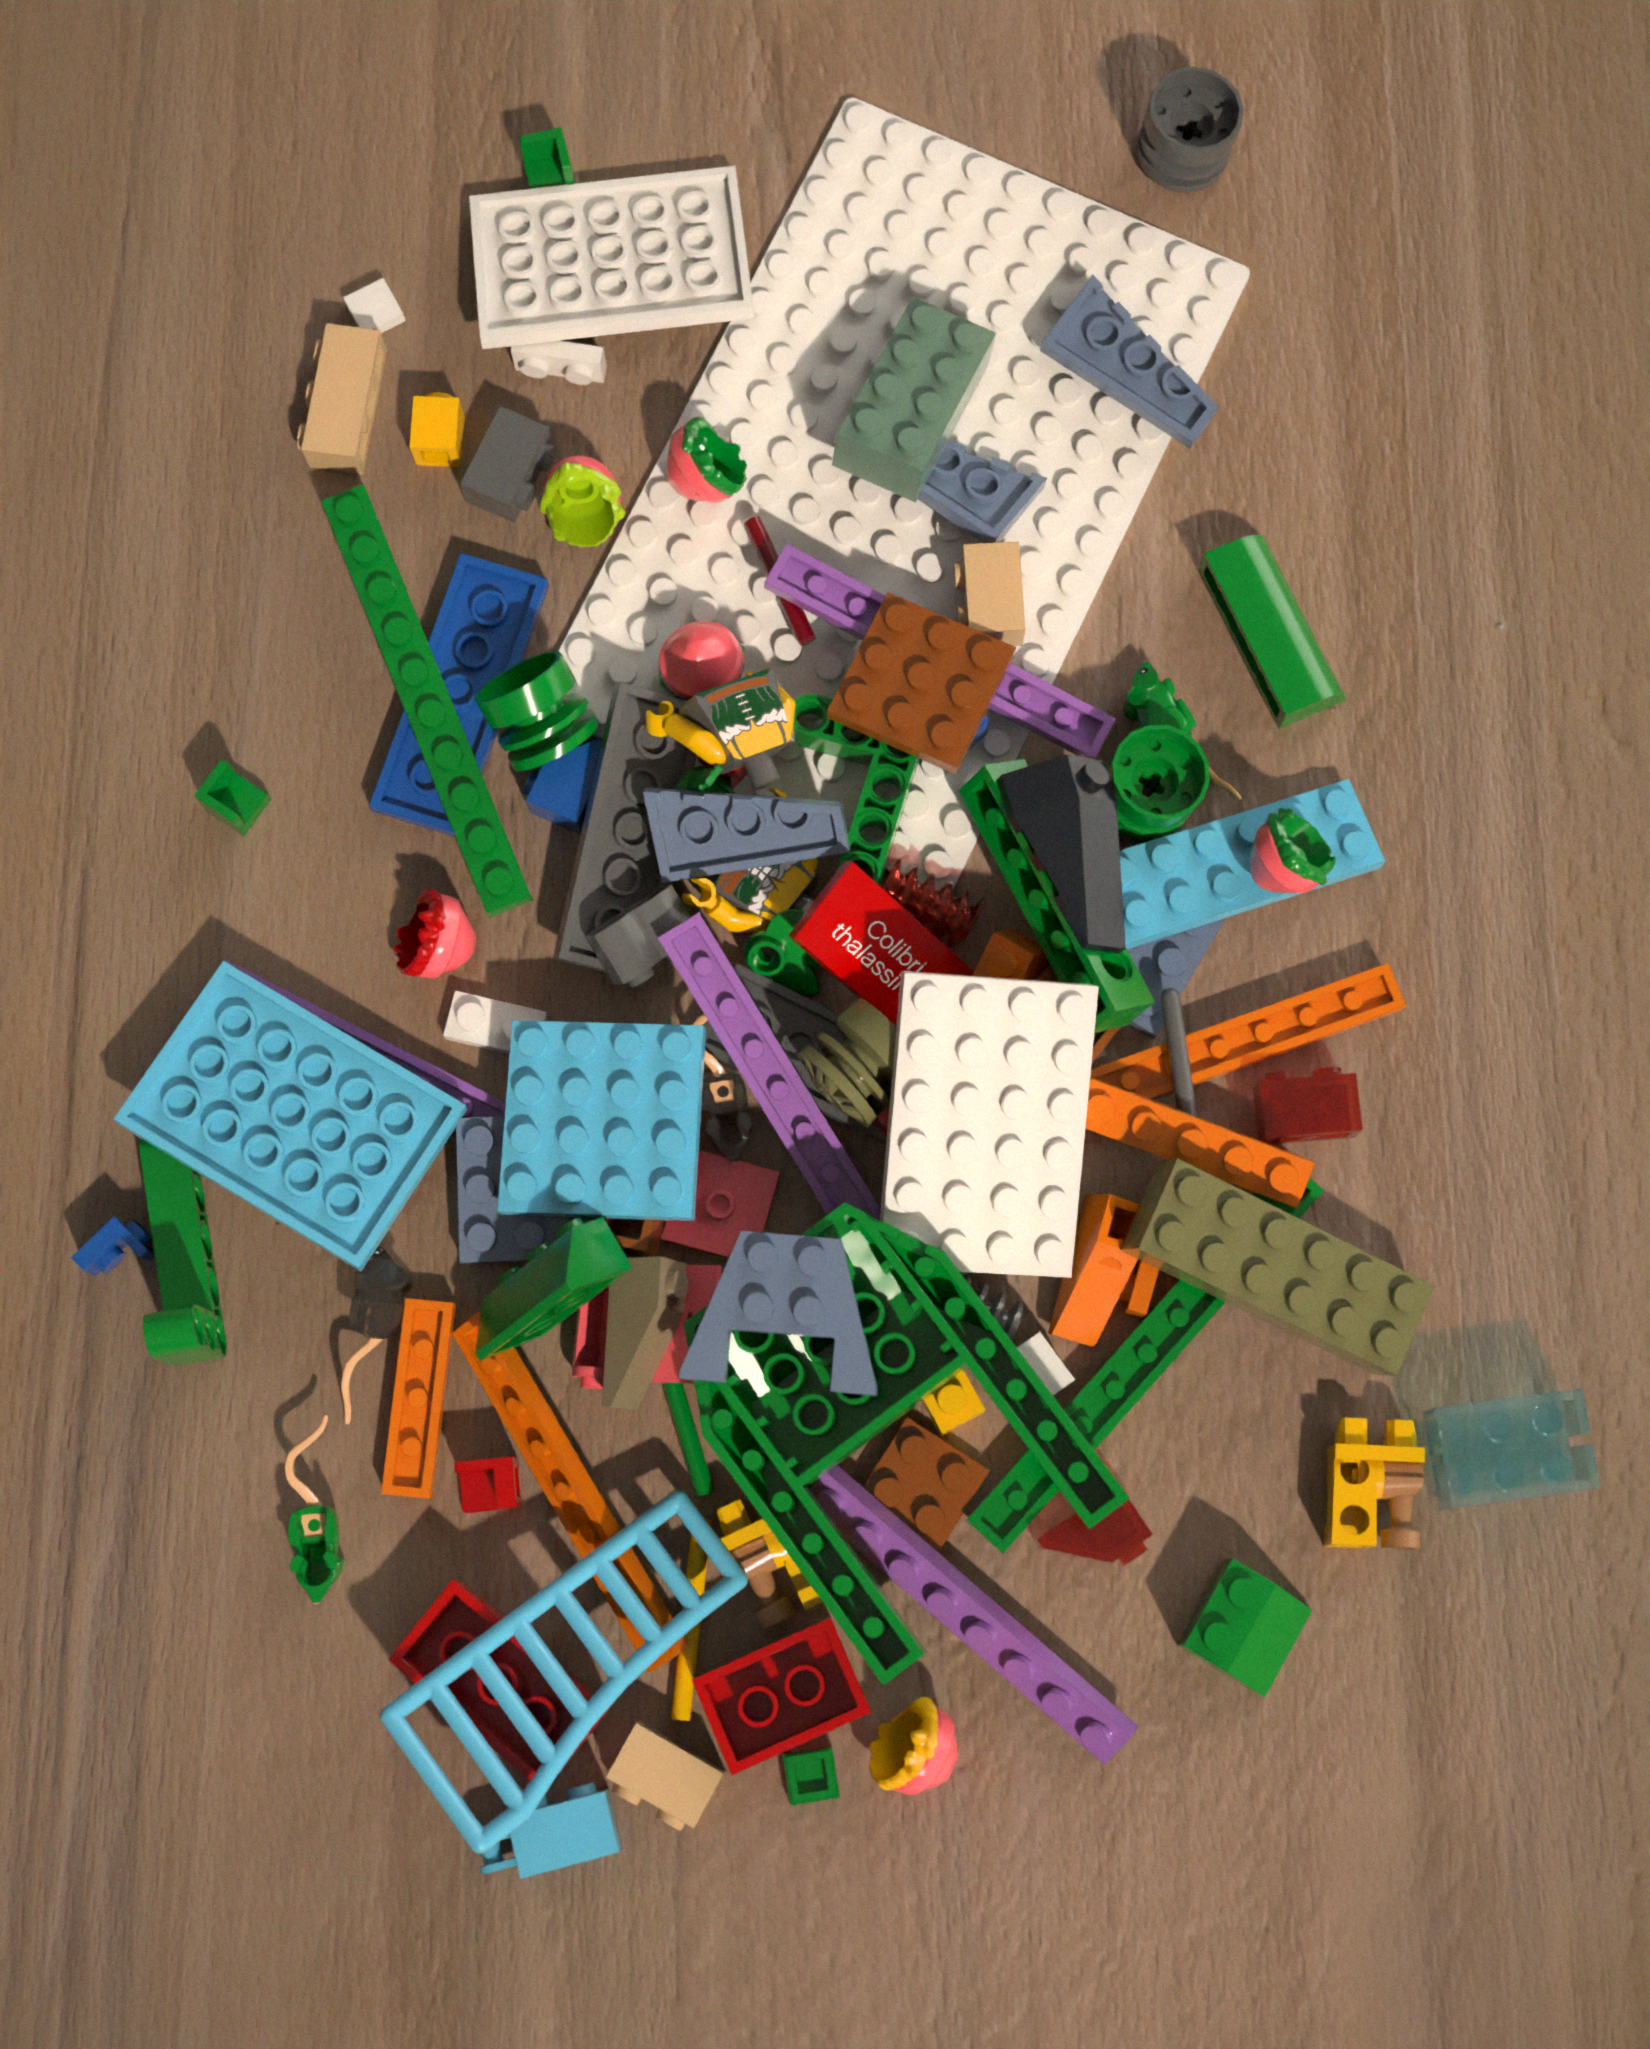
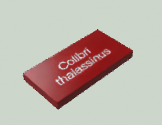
[788,860,974,1027]

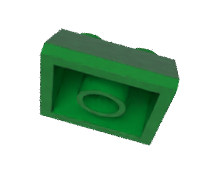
[1177,1558,1312,1698]

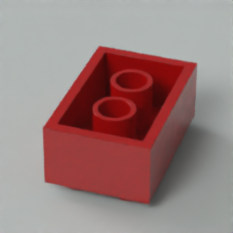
[692,1617,871,1776]

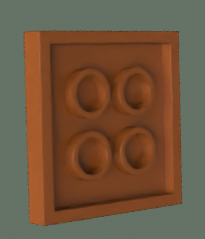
[827,592,1016,774]

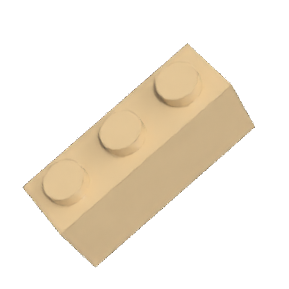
[297,323,387,475]

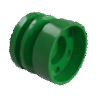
[474,650,600,771]
[1105,725,1210,843]

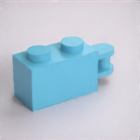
[479,1782,623,1879]

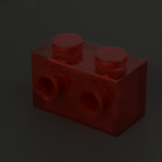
[1253,1067,1363,1144]

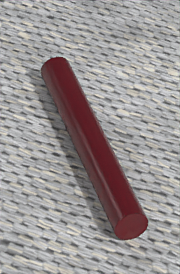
[744,516,816,645]

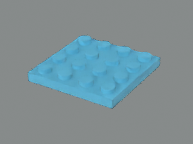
[497,1020,706,1221]

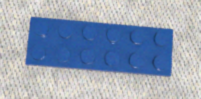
[369,553,549,837]

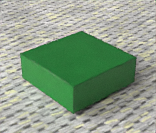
[783,1746,840,1806]

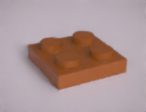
[863,1417,990,1553]

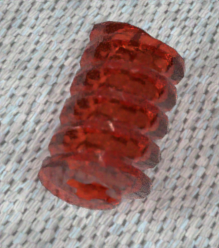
[883,857,985,948]

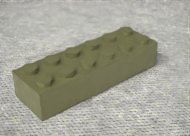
[1120,1158,1434,1376]

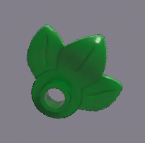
[744,909,820,996]

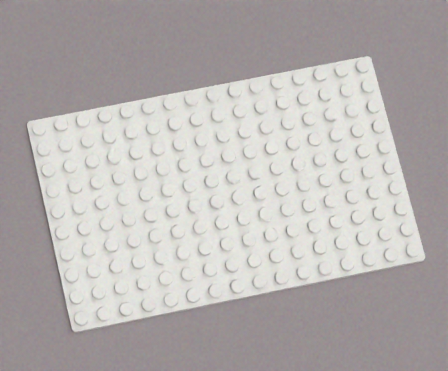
[559,98,1250,896]

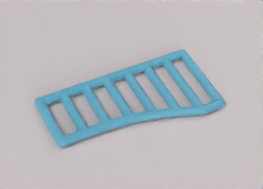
[380,1489,748,1854]

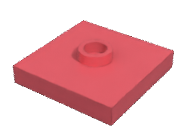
[661,1150,780,1259]

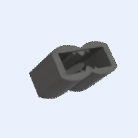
[584,885,691,988]

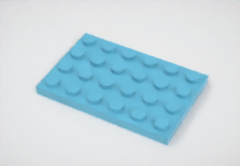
[113,961,467,1272]

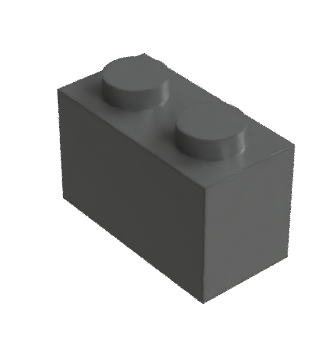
[460,406,556,523]

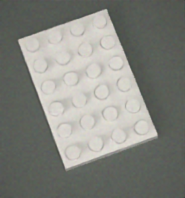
[469,166,754,349]
[880,971,1099,1278]

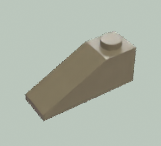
[602,1256,689,1411]

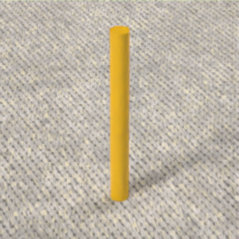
[671,1519,712,1721]

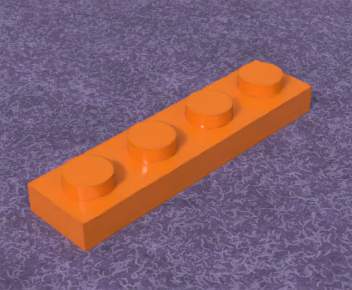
[381,1298,456,1499]

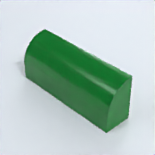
[1199,535,1346,729]

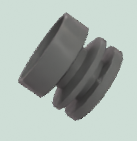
[1136,67,1244,193]

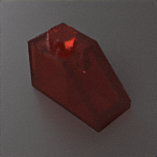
[1034,1500,1153,1566]

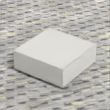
[343,278,406,333]

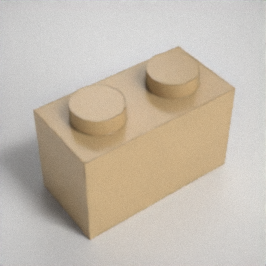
[954,541,1026,646]
[606,1721,726,1831]

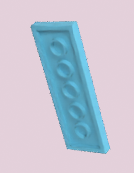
[1120,779,1386,949]

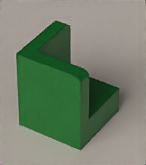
[518,127,575,189]
[194,759,271,836]

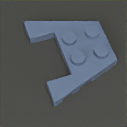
[679,1231,878,1396]

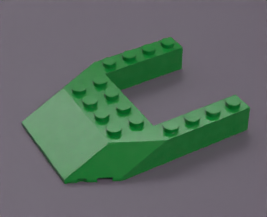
[684,1202,1130,1686]

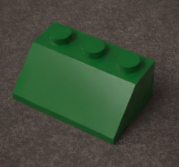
[475,1217,633,1361]

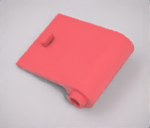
[571,1265,722,1390]

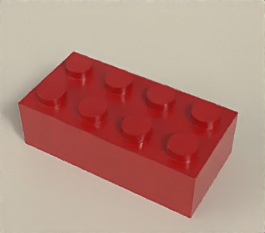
[388,1579,613,1781]

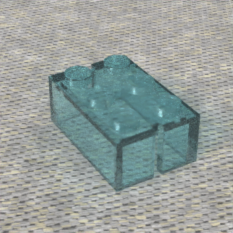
[1423,1388,1601,1510]

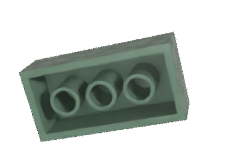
[832,297,996,502]

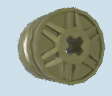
[798,997,896,1128]

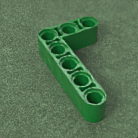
[791,694,919,886]
[139,1138,227,1367]

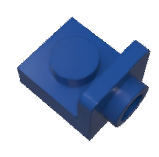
[71,1216,155,1276]

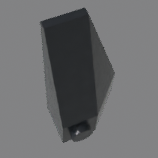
[996,755,1126,953]

